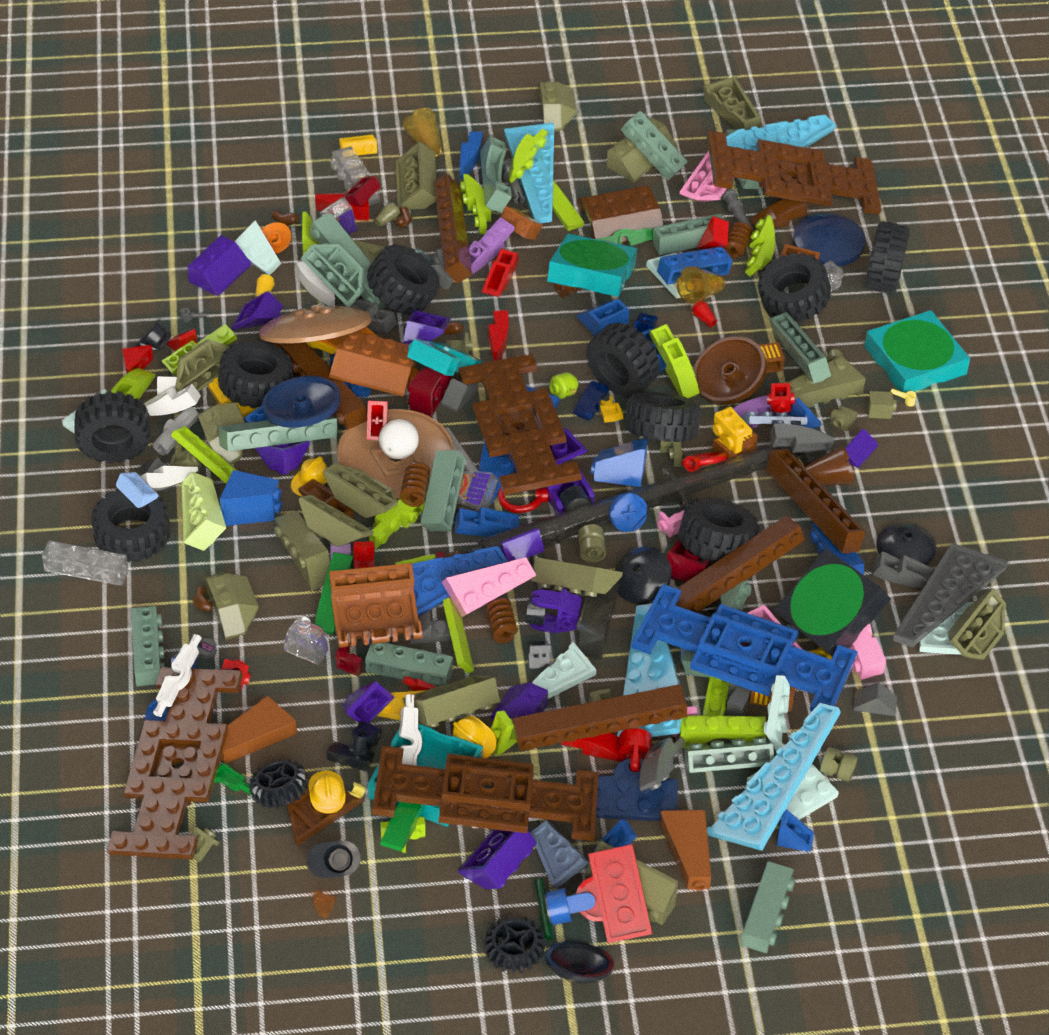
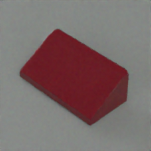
[343,176,380,206]

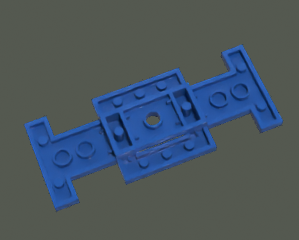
[631,584,858,712]

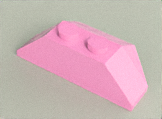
[680,151,733,202]

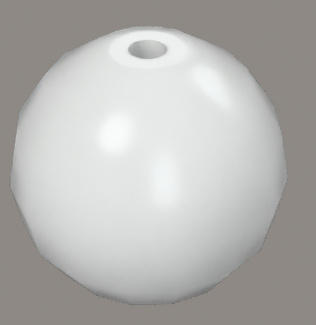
[379,419,419,459]

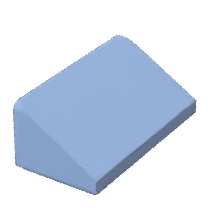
[116,472,159,508]

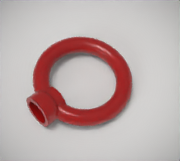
[681,452,727,472]
[498,487,549,513]

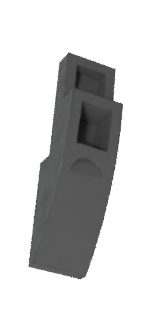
[639,737,686,791]

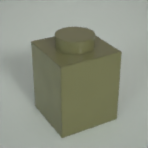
[867,391,896,419]

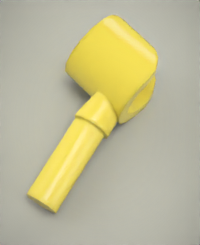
[890,389,916,406]
[350,782,366,799]

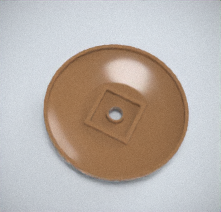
[259,305,372,343]
[337,409,455,499]

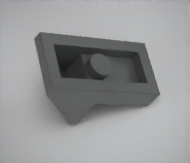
[431,249,453,289]
[441,378,478,413]
[410,612,452,644]

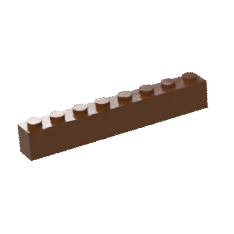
[434,174,472,284]
[273,342,367,430]
[766,449,865,554]
[676,516,805,613]
[513,684,688,751]

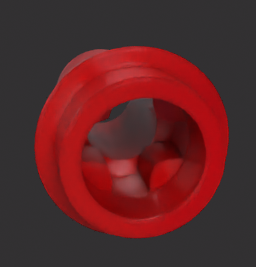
[692,300,718,328]

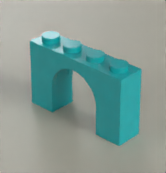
[407,339,483,376]

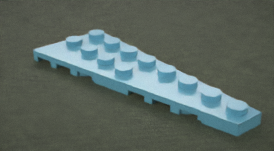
[504,123,554,223]
[707,703,841,850]

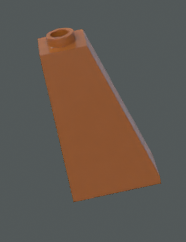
[220,696,297,764]
[660,810,711,891]

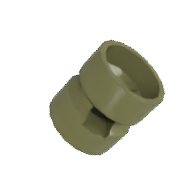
[578,524,606,563]
[820,746,858,782]

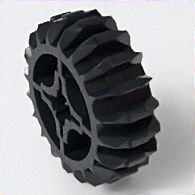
[250,758,308,809]
[484,914,545,975]

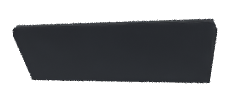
[326,742,375,772]

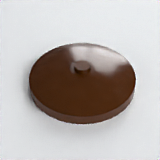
[693,336,767,405]

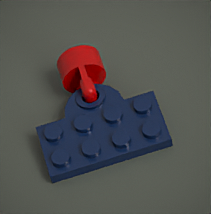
[596,728,678,821]

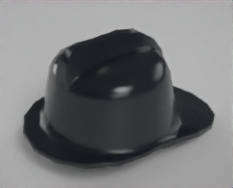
[135,318,171,351]
[307,840,361,878]

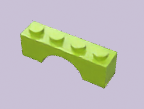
[679,716,766,748]

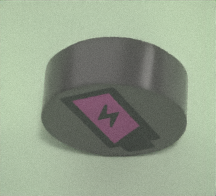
[197,638,217,659]

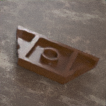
[287,788,365,846]

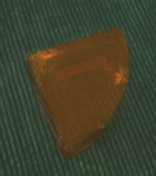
[313,890,336,919]

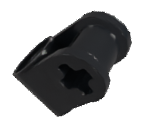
[349,721,382,756]

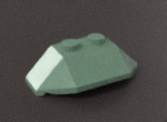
[300,244,364,307]

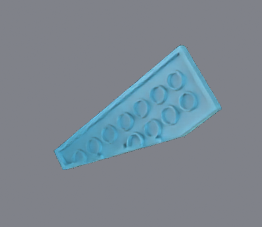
[726,114,837,161]
[617,603,682,737]

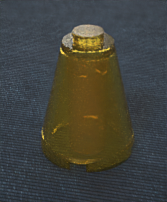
[403,108,442,157]
[676,266,725,304]

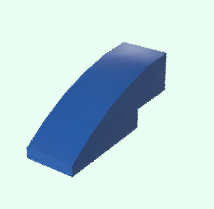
[460,131,483,179]
[454,507,519,536]

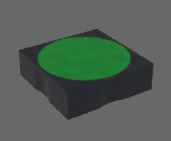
[773,548,891,658]

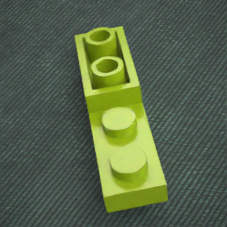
[509,128,548,183]
[460,174,491,234]
[745,215,775,277]
[162,324,237,374]
[649,324,699,399]
[111,368,156,399]
[369,490,428,549]

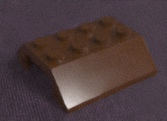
[576,185,663,244]

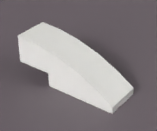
[296,261,335,306]
[143,384,201,416]
[140,466,198,491]

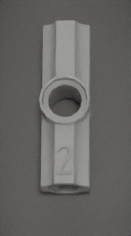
[153,406,199,456]

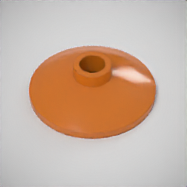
[261,223,292,254]

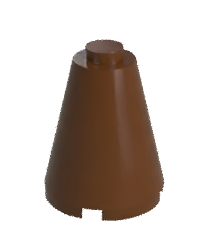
[804,446,855,486]

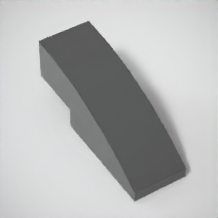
[341,299,397,334]
[769,424,834,453]
[872,551,935,588]
[726,664,752,716]

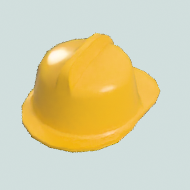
[291,456,328,497]
[453,716,497,758]
[309,771,345,814]

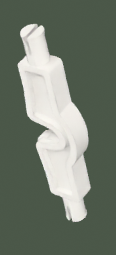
[153,634,201,717]
[399,694,422,766]

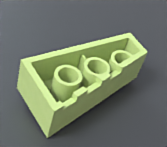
[181,472,226,551]

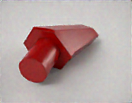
[403,676,437,691]

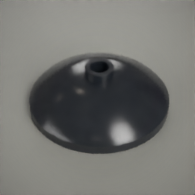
[876,522,936,566]
[614,547,672,604]
[545,942,614,984]

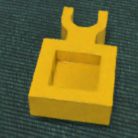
[600,396,623,423]

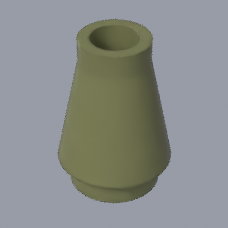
[374,203,400,228]

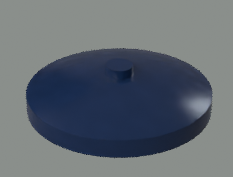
[793,213,865,267]
[262,376,341,428]

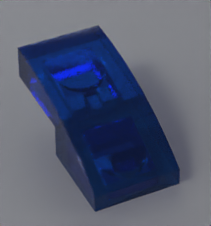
[634,312,658,333]
[573,381,609,421]

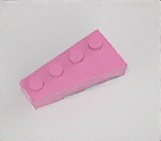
[442,558,536,617]
[850,623,886,680]

